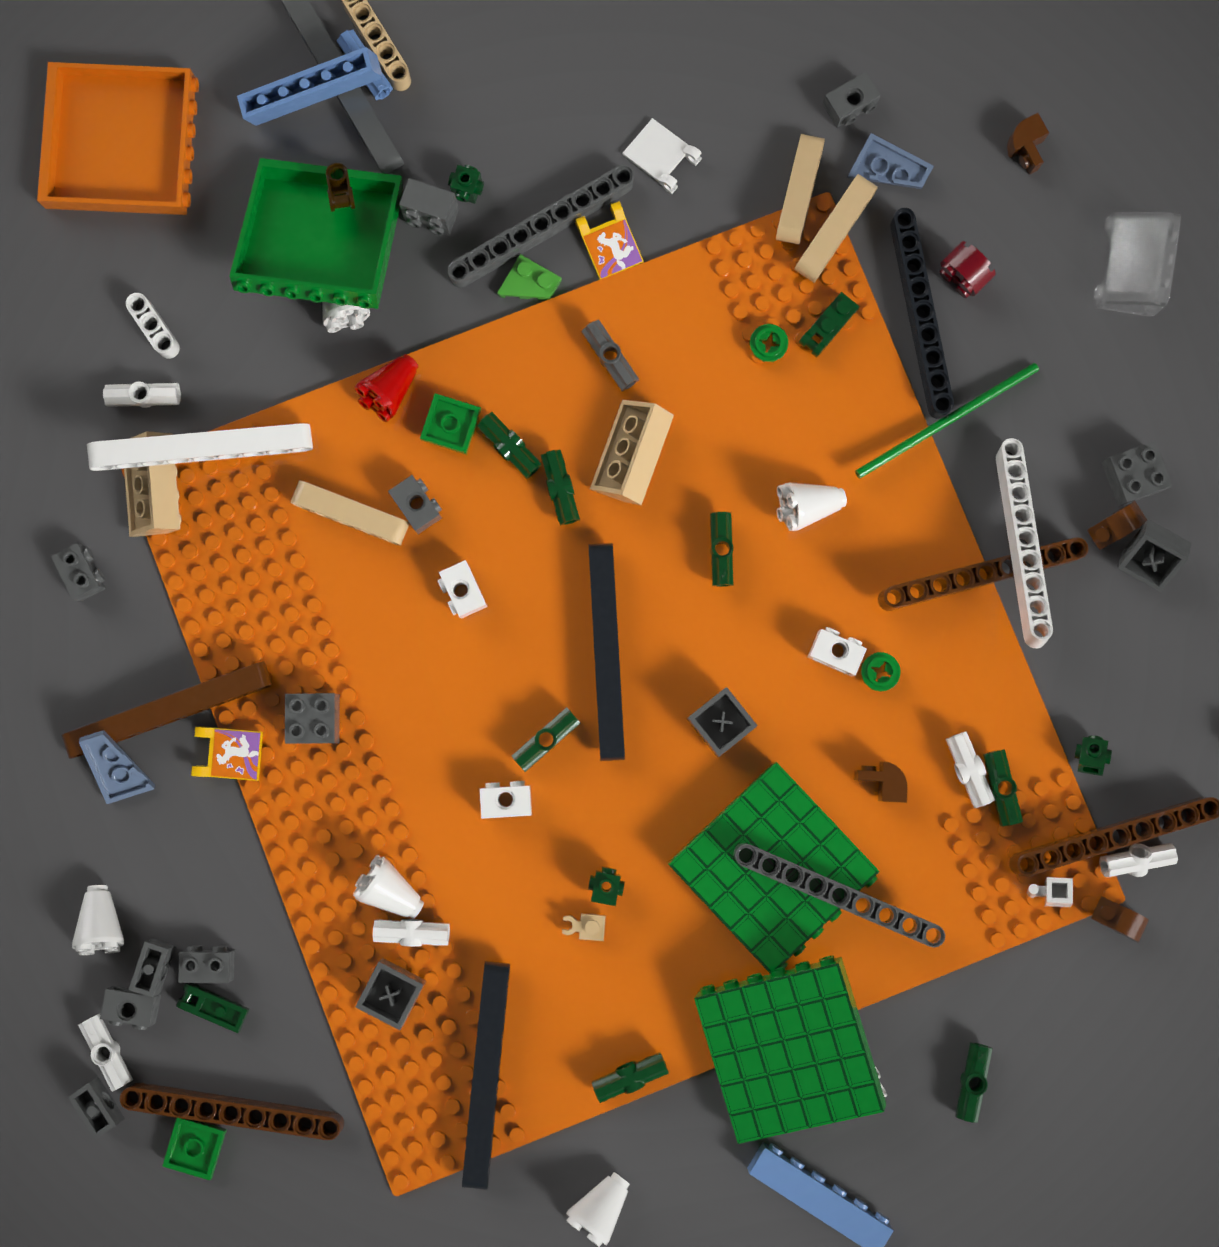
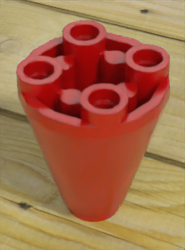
[354,354,419,422]

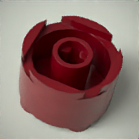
[939,241,996,299]

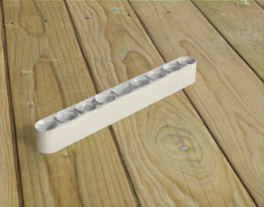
[87,423,313,471]
[996,438,1053,649]

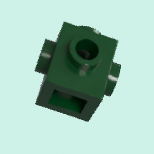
[448,165,484,204]
[1074,735,1112,776]
[588,867,625,906]

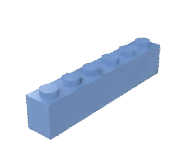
[237,47,383,126]
[747,1142,894,1247]

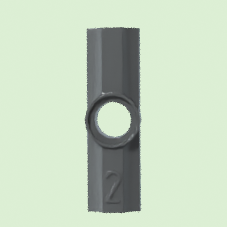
[581,319,639,391]

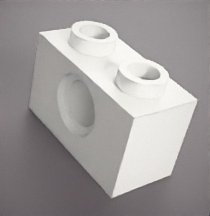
[438,560,488,619]
[807,627,867,677]
[480,781,532,819]

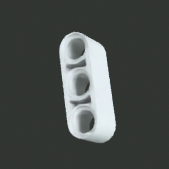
[126,293,180,359]

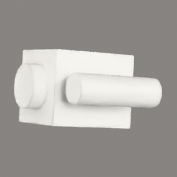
[1027,877,1073,907]

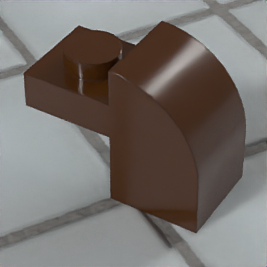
[1007,113,1049,175]
[1087,501,1147,550]
[854,762,907,803]
[1091,896,1149,943]

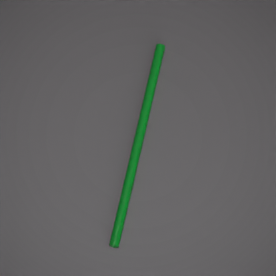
[855,363,1039,479]

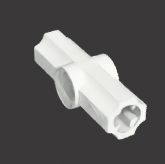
[103,382,181,408]
[945,732,995,808]
[1099,843,1178,877]
[373,919,450,946]
[78,1013,133,1091]

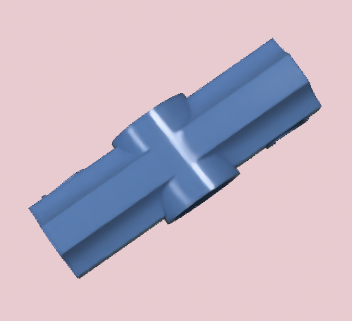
[336,30,393,100]

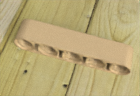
[341,0,411,91]
[776,134,825,244]
[794,174,878,283]
[290,480,410,546]

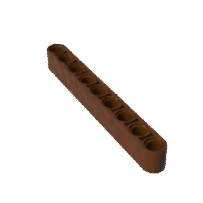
[878,537,1089,611]
[61,662,272,759]
[1009,797,1219,876]
[120,1083,344,1140]

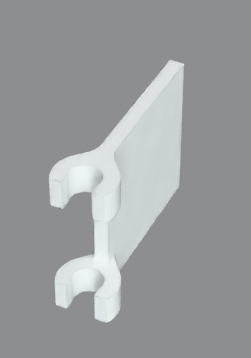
[622,118,702,194]

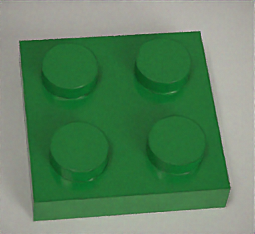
[420,393,482,455]
[162,1118,227,1180]

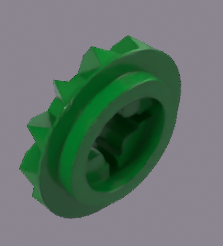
[750,324,788,362]
[861,652,901,692]

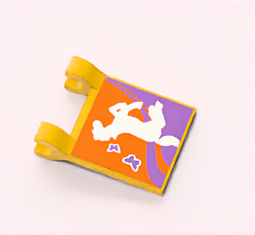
[575,201,644,279]
[191,726,263,781]

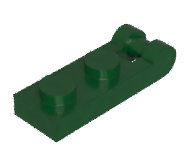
[798,292,860,358]
[176,983,250,1033]

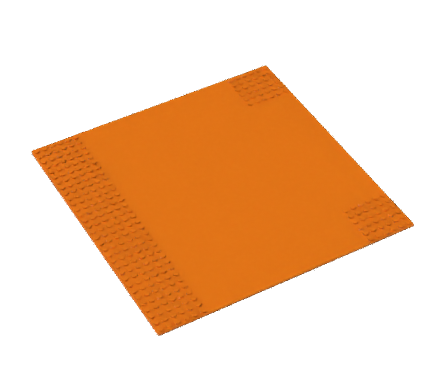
[121,192,1125,1196]

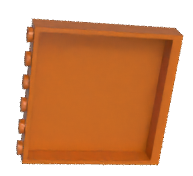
[37,62,199,215]

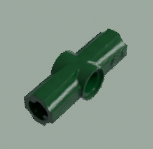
[477,412,542,479]
[541,450,580,526]
[710,512,734,587]
[512,707,581,772]
[983,749,1023,827]
[955,1042,993,1123]
[592,1052,669,1103]

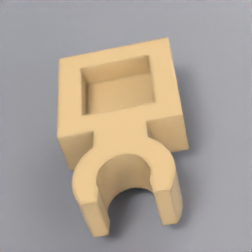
[562,913,606,941]

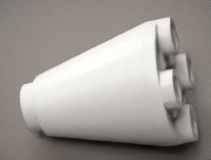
[322,302,370,333]
[777,482,847,531]
[353,855,424,919]
[72,885,124,955]
[566,1172,630,1247]

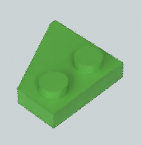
[497,254,562,300]

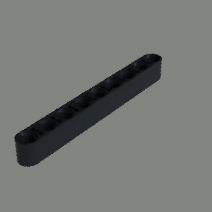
[890,208,954,419]
[588,543,625,761]
[462,961,510,1190]

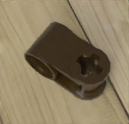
[326,163,355,212]

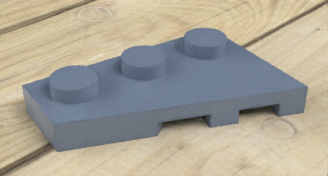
[847,133,934,189]
[79,730,155,804]

